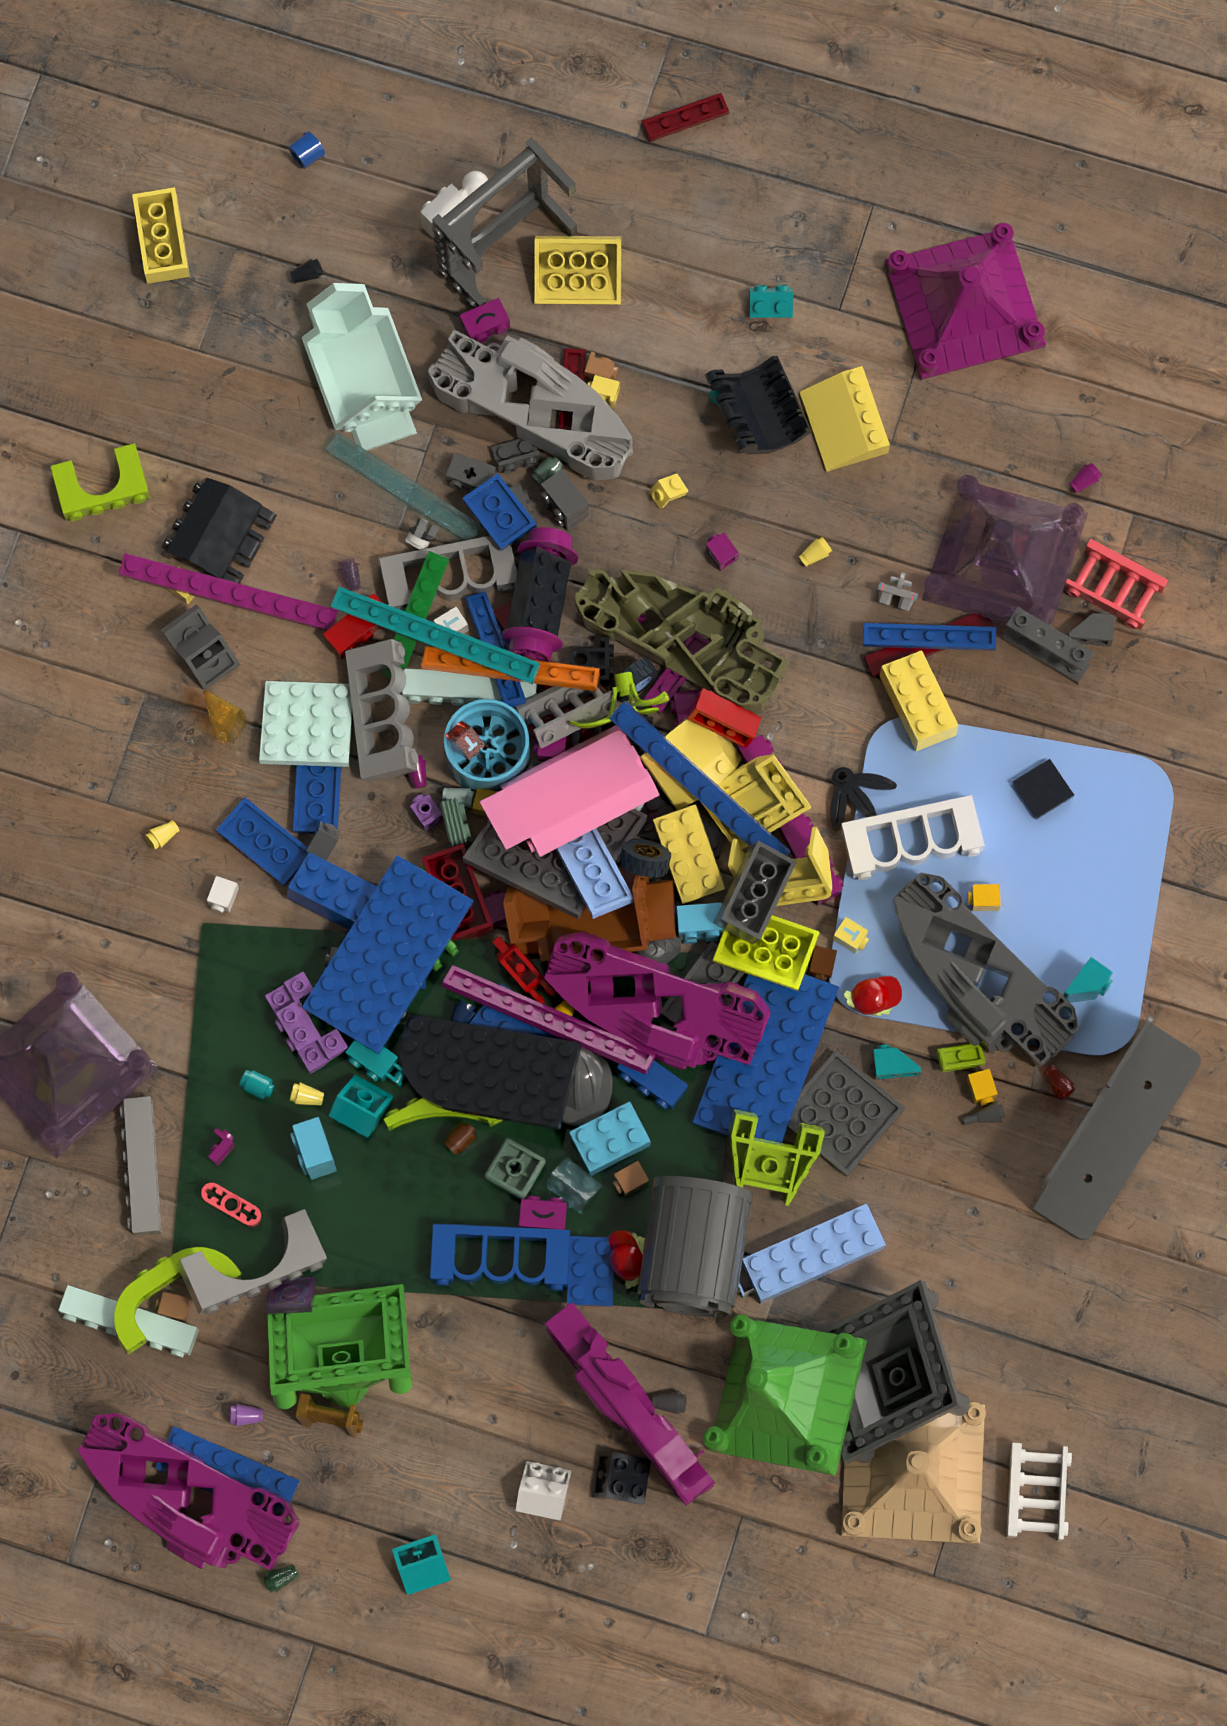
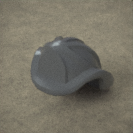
[562,1047,613,1126]

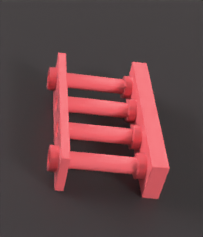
[1064,539,1168,630]

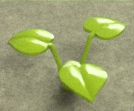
[570,672,669,728]

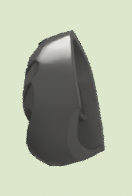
[635,934,681,964]

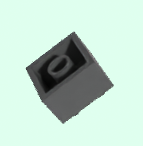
[540,469,589,531]

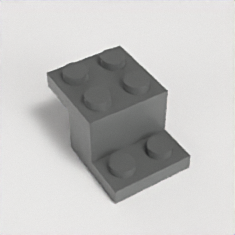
[161,604,240,690]

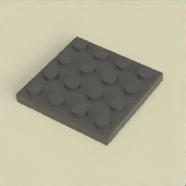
[788,1050,905,1177]

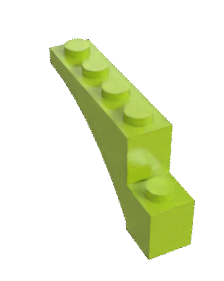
[384,1098,503,1131]

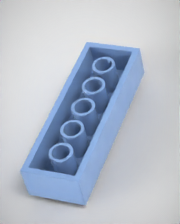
[742,1204,886,1304]

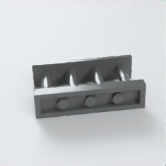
[1002,607,1094,685]

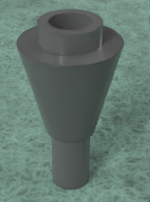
[963,1101,1006,1125]

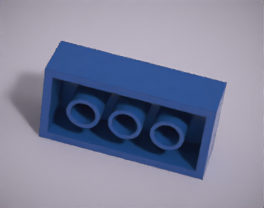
[287,852,377,930]

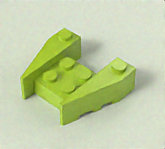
[729,1109,825,1206]

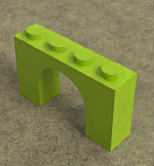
[51,443,150,521]

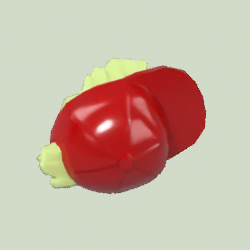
[844,976,902,1016]
[609,1230,645,1289]

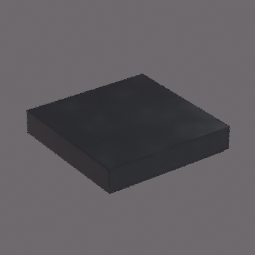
[1012,759,1074,820]

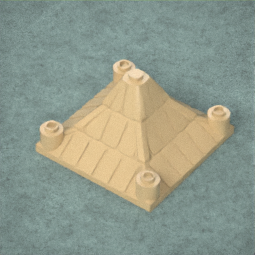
[841,1402,986,1544]

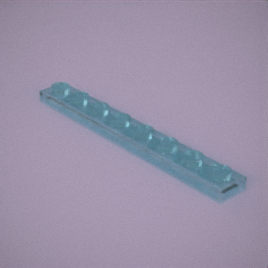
[326,432,482,541]

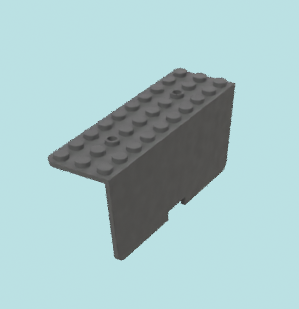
[1029,1015,1201,1240]

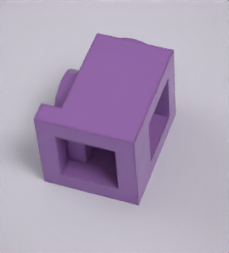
[410,794,444,832]

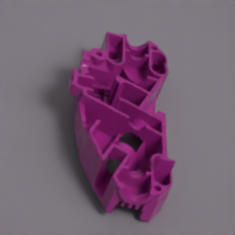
[544,931,771,1070]
[545,1302,715,1506]
[78,1413,299,1570]

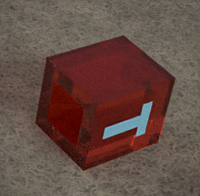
[445,721,485,760]

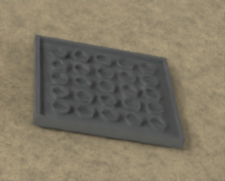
[463,760,647,919]

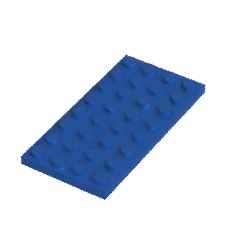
[302,855,474,1054]
[693,974,839,1143]

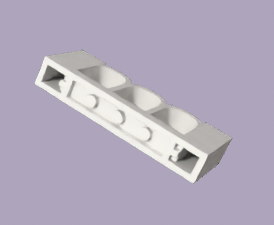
[841,795,985,881]

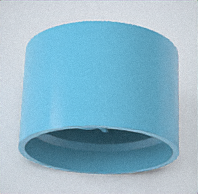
[444,699,530,792]

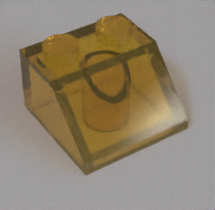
[203,689,247,744]

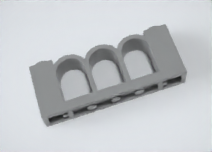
[379,536,517,611]
[345,639,418,782]

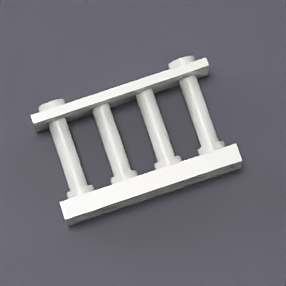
[1006,1443,1072,1541]

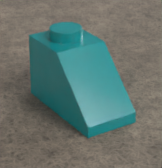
[872,1045,921,1080]

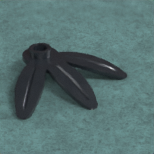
[830,767,897,831]

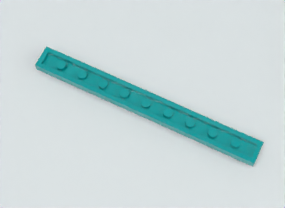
[331,586,541,685]

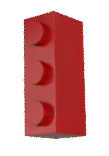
[323,593,384,659]
[687,688,762,748]

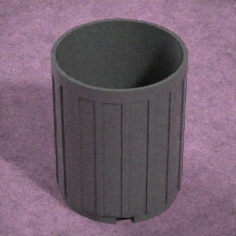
[637,1176,753,1317]

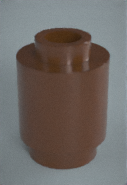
[443,1122,477,1155]

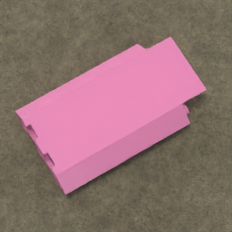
[480,725,659,857]

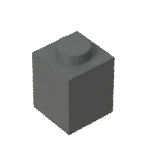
[306,821,340,860]

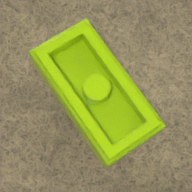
[936,1043,986,1073]

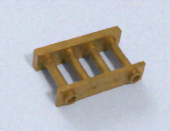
[295,1393,364,1438]

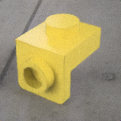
[649,474,688,509]

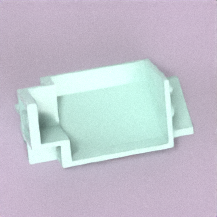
[302,283,422,453]

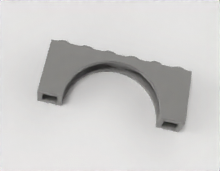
[177,1209,327,1315]

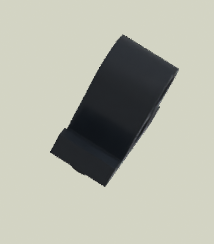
[570,637,614,686]

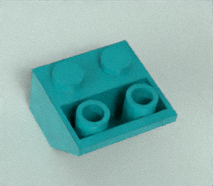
[392,1534,451,1596]

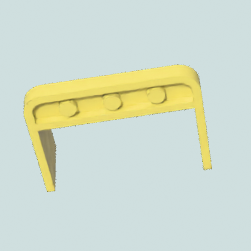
[728,827,832,906]

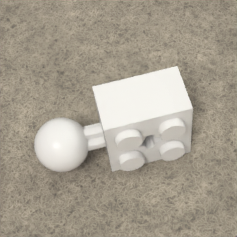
[420,171,488,238]

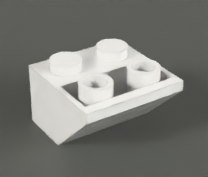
[515,1461,572,1521]

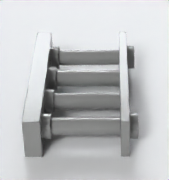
[515,667,619,749]

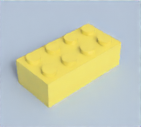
[132,187,190,284]
[880,650,959,751]
[653,805,726,904]

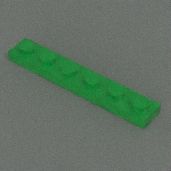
[380,551,450,678]

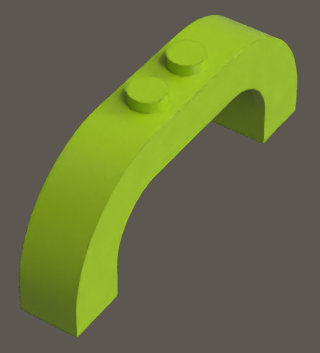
[114,1247,242,1356]

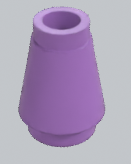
[230,1403,263,1426]

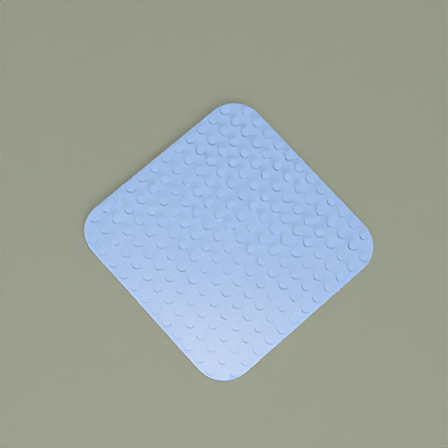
[829,718,1174,1056]

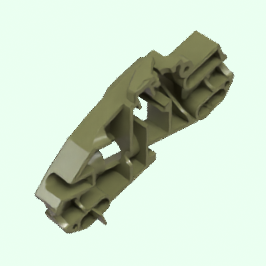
[575,569,788,714]

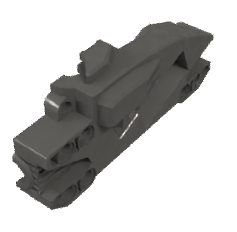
[892,872,1079,1068]

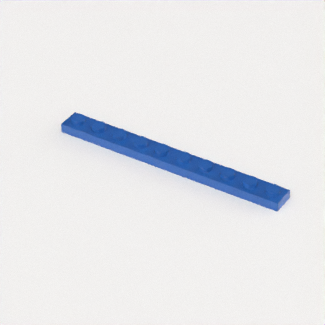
[609,701,790,856]

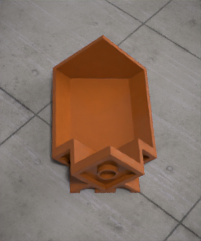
[503,864,676,961]

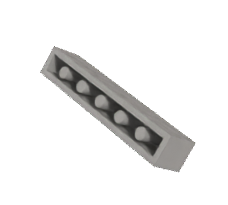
[120,1096,162,1236]

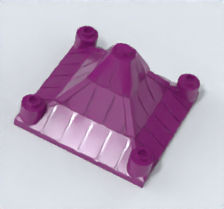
[884,223,1046,380]

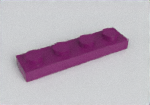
[643,633,710,714]

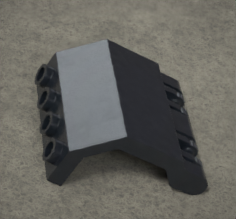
[705,356,812,454]
[161,477,277,584]

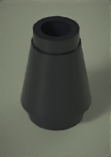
[290,258,324,284]

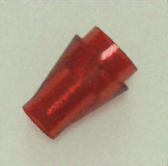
[1044,1065,1075,1100]

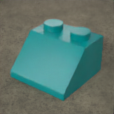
[1063,957,1113,1003]
[329,1075,394,1138]

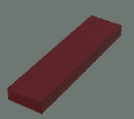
[642,92,729,142]
[559,348,586,430]

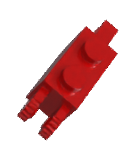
[493,936,555,1004]

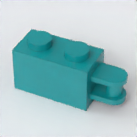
[346,1040,406,1087]

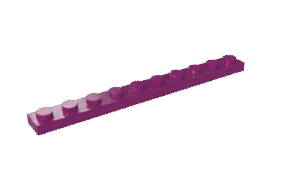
[119,553,338,631]
[442,965,656,1075]

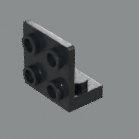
[591,1451,650,1505]

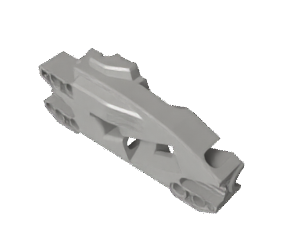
[428,330,634,480]

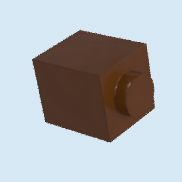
[809,946,837,982]

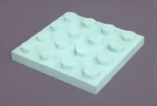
[259,681,353,767]

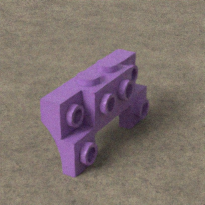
[265,972,348,1074]

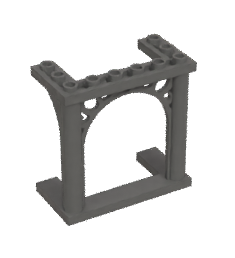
[432,137,577,309]

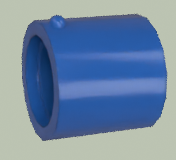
[288,131,325,169]

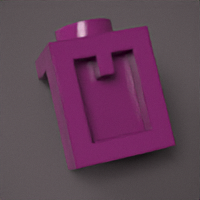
[208,1128,235,1167]

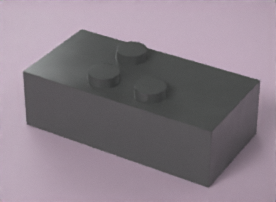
[714,841,797,944]

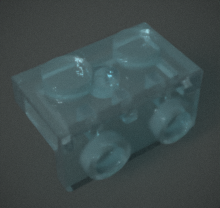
[546,1157,602,1212]

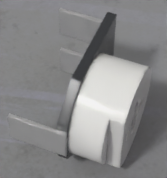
[405,518,439,550]

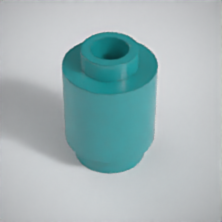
[239,1070,275,1100]

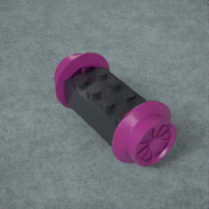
[501,527,579,662]

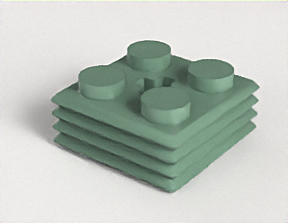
[440,798,472,849]
[485,1138,546,1199]

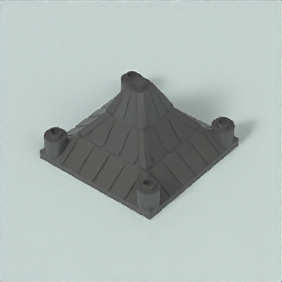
[820,1280,970,1464]

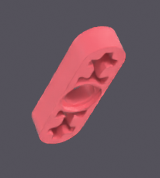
[201,1183,262,1227]

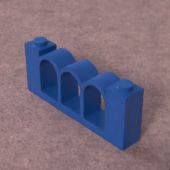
[430,1224,570,1291]

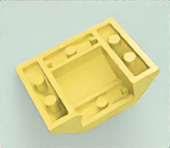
[640,717,742,811]
[701,754,811,850]

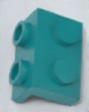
[750,285,793,318]

